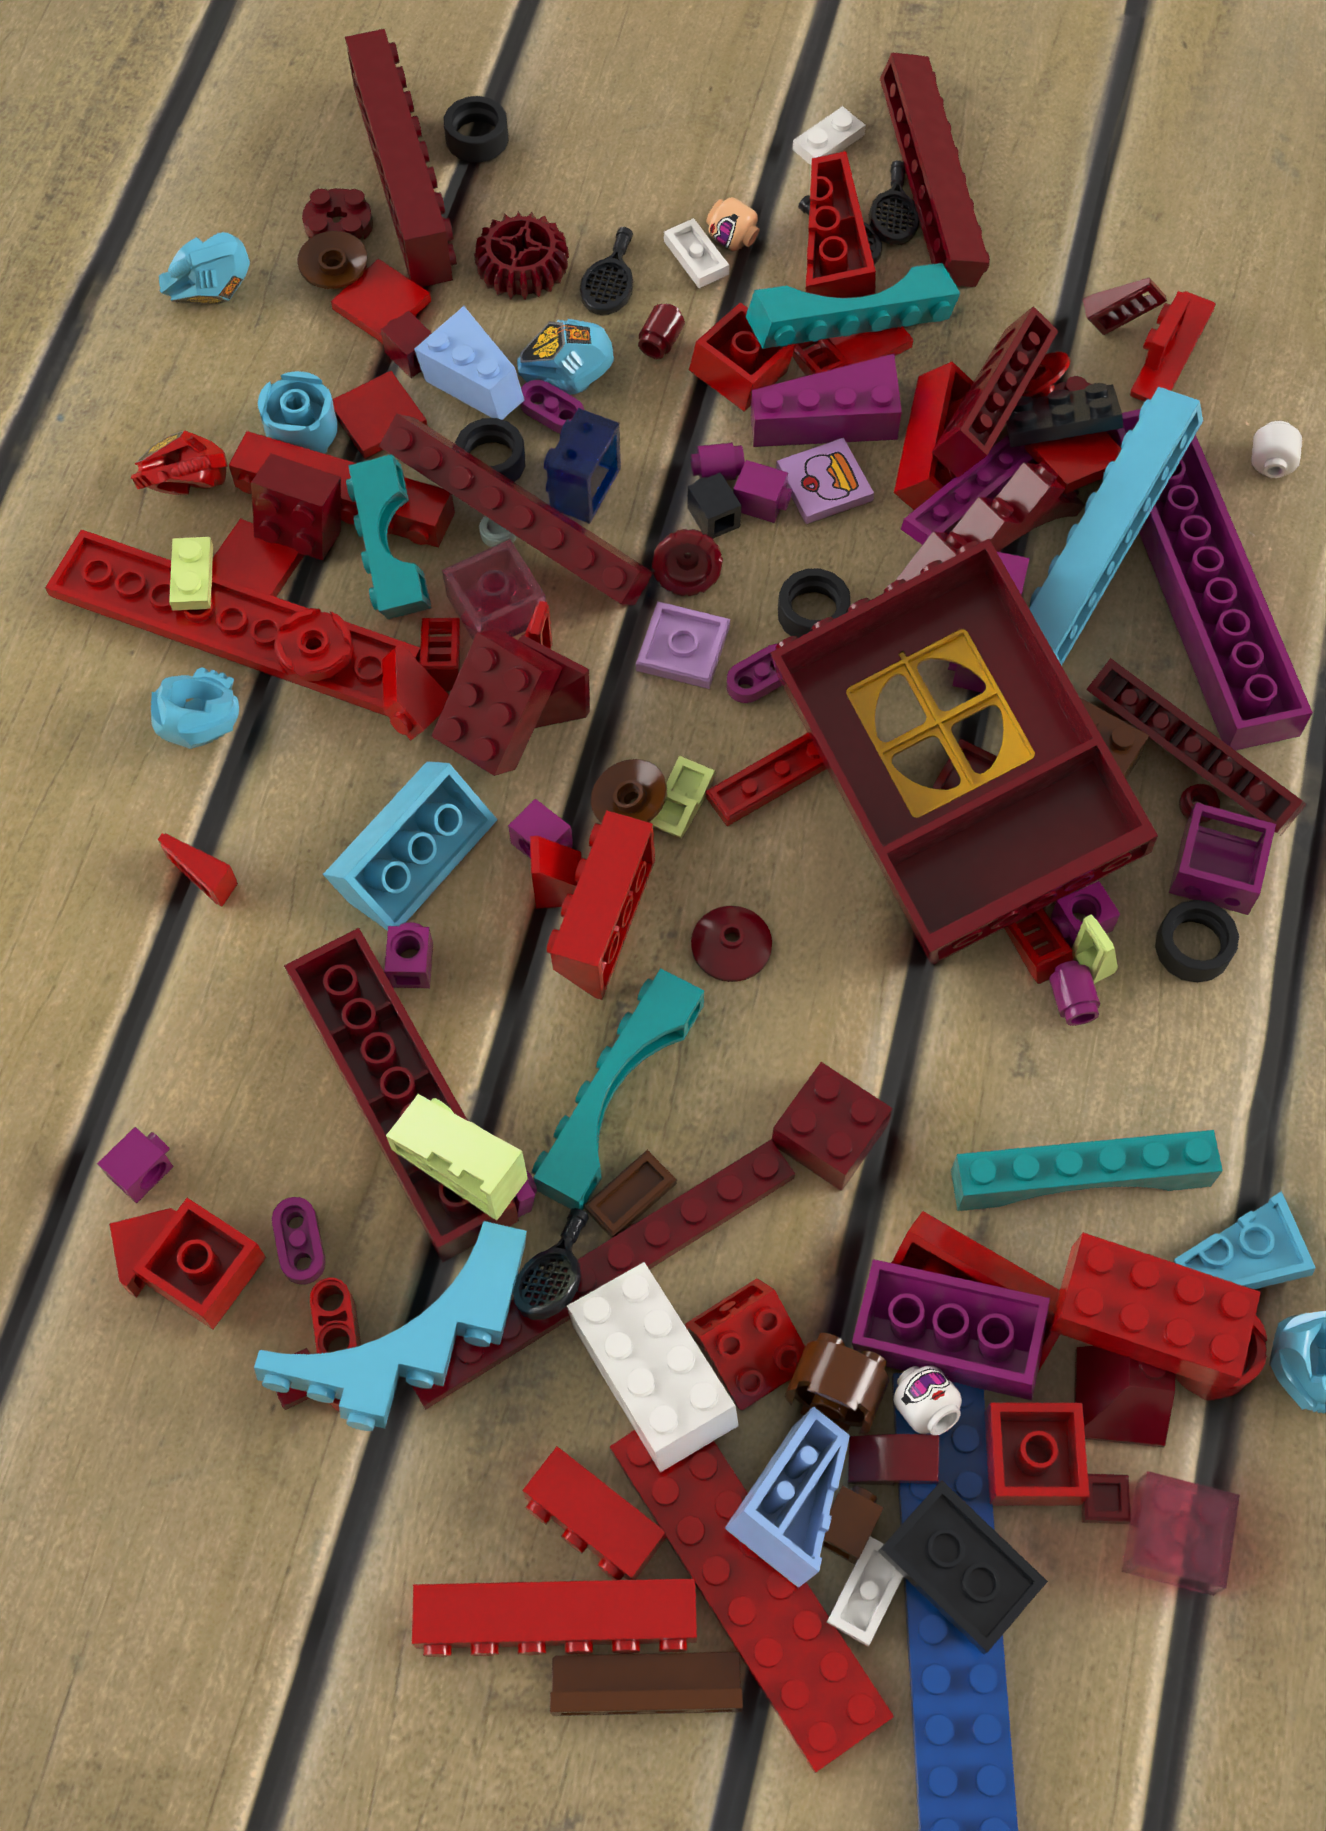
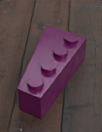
[751,354,902,447]

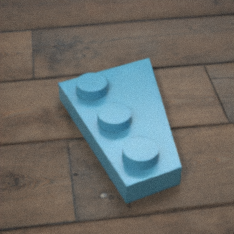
[1173,1191,1316,1289]

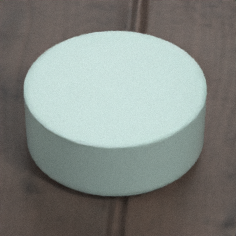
[479,516,517,549]

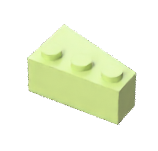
[386,1094,528,1221]

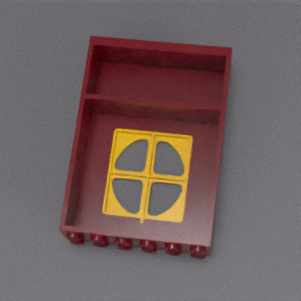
[770,538,1158,965]

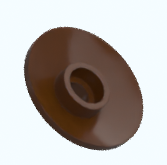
[297,231,368,289]
[591,759,667,823]

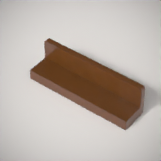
[550,1652,743,1716]

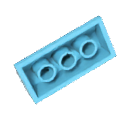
[323,761,498,931]

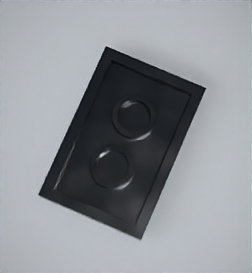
[1006,383,1124,448]
[878,1480,1048,1654]

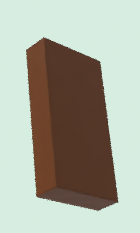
[584,1149,677,1238]

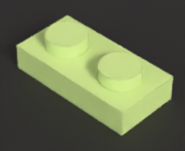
[169,537,213,611]

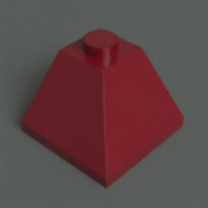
[518,635,590,728]
[1074,1346,1175,1448]

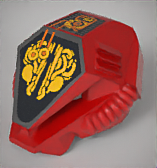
[131,430,228,495]

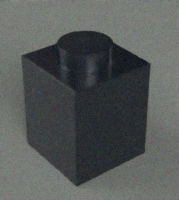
[687,472,741,539]

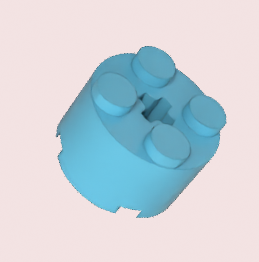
[258,371,338,454]

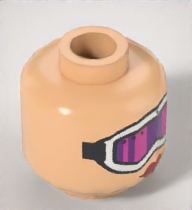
[706,197,760,251]

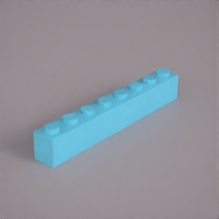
[1029,387,1203,666]

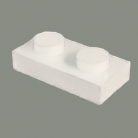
[793,106,866,165]
[664,218,729,288]
[826,1536,903,1647]

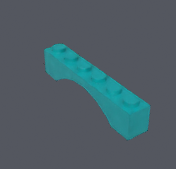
[745,263,961,349]
[532,968,704,1210]
[951,1130,1223,1211]

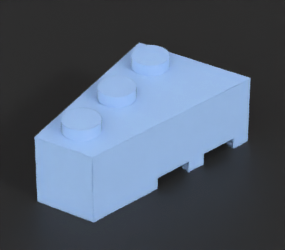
[414,306,524,420]
[725,1406,850,1588]

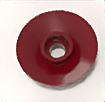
[691,906,772,982]

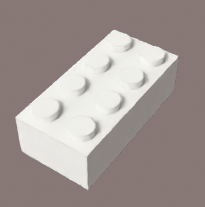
[567,1262,739,1472]

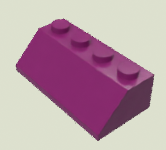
[852,1259,1050,1401]

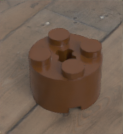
[785,1333,889,1435]

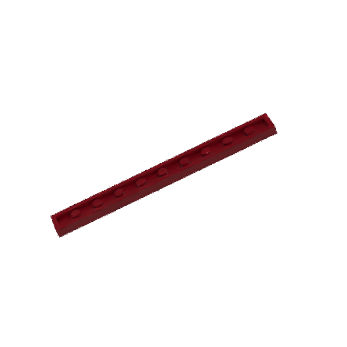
[411,1139,795,1410]

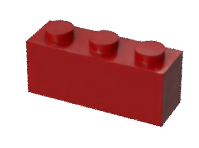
[522,1446,666,1580]

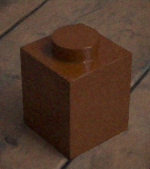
[822,1485,884,1565]

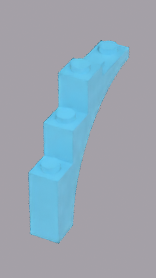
[254,1221,527,1431]

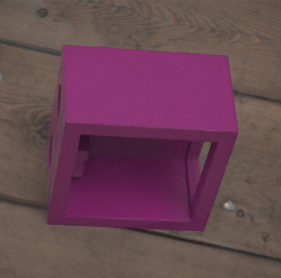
[1168,802,1276,915]

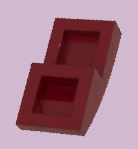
[848,1434,940,1486]

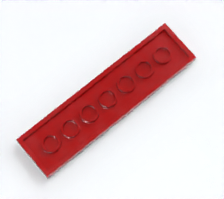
[609,1430,894,1773]

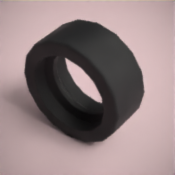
[443,96,509,163]
[455,418,525,482]
[778,568,851,638]
[1155,900,1239,983]

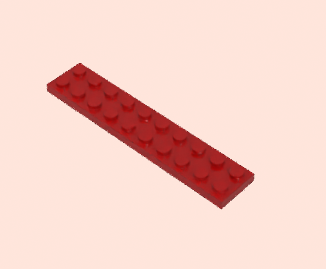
[45,529,421,716]

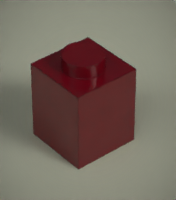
[381,311,432,378]

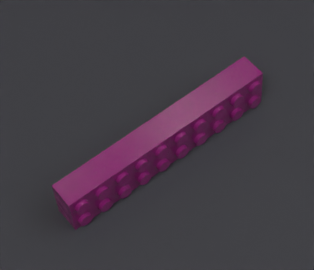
[1106,409,1313,750]

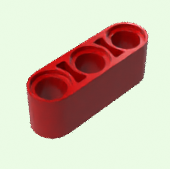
[310,1278,361,1412]

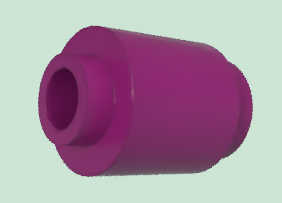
[691,442,745,481]
[1049,961,1100,1026]

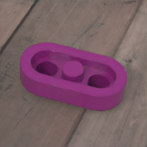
[520,380,585,435]
[726,644,782,703]
[272,1197,326,1285]

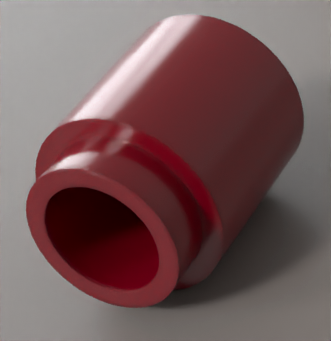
[638,304,685,359]

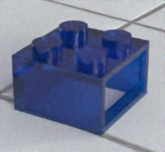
[544,408,621,524]

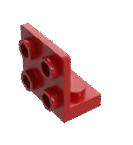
[684,1278,805,1410]

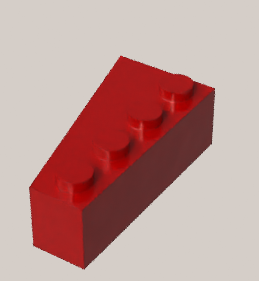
[806,151,876,298]

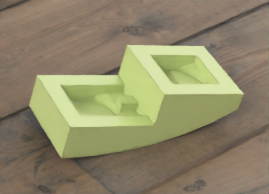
[649,756,716,839]

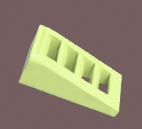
[1072,914,1118,984]

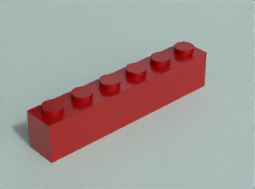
[228,431,455,548]
[412,1579,697,1657]

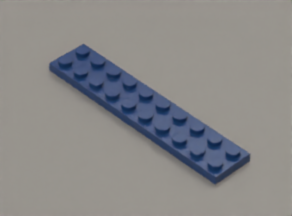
[891,1373,1018,1831]

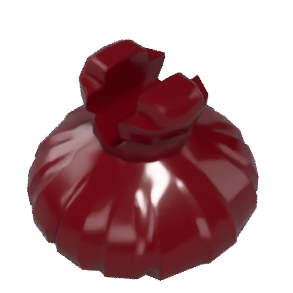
[652,529,723,596]

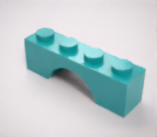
[346,454,432,619]

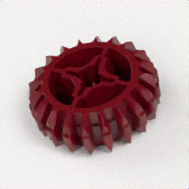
[474,211,569,300]

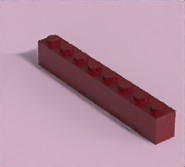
[880,52,990,287]
[379,413,653,605]

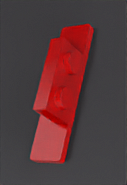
[1130,291,1216,402]

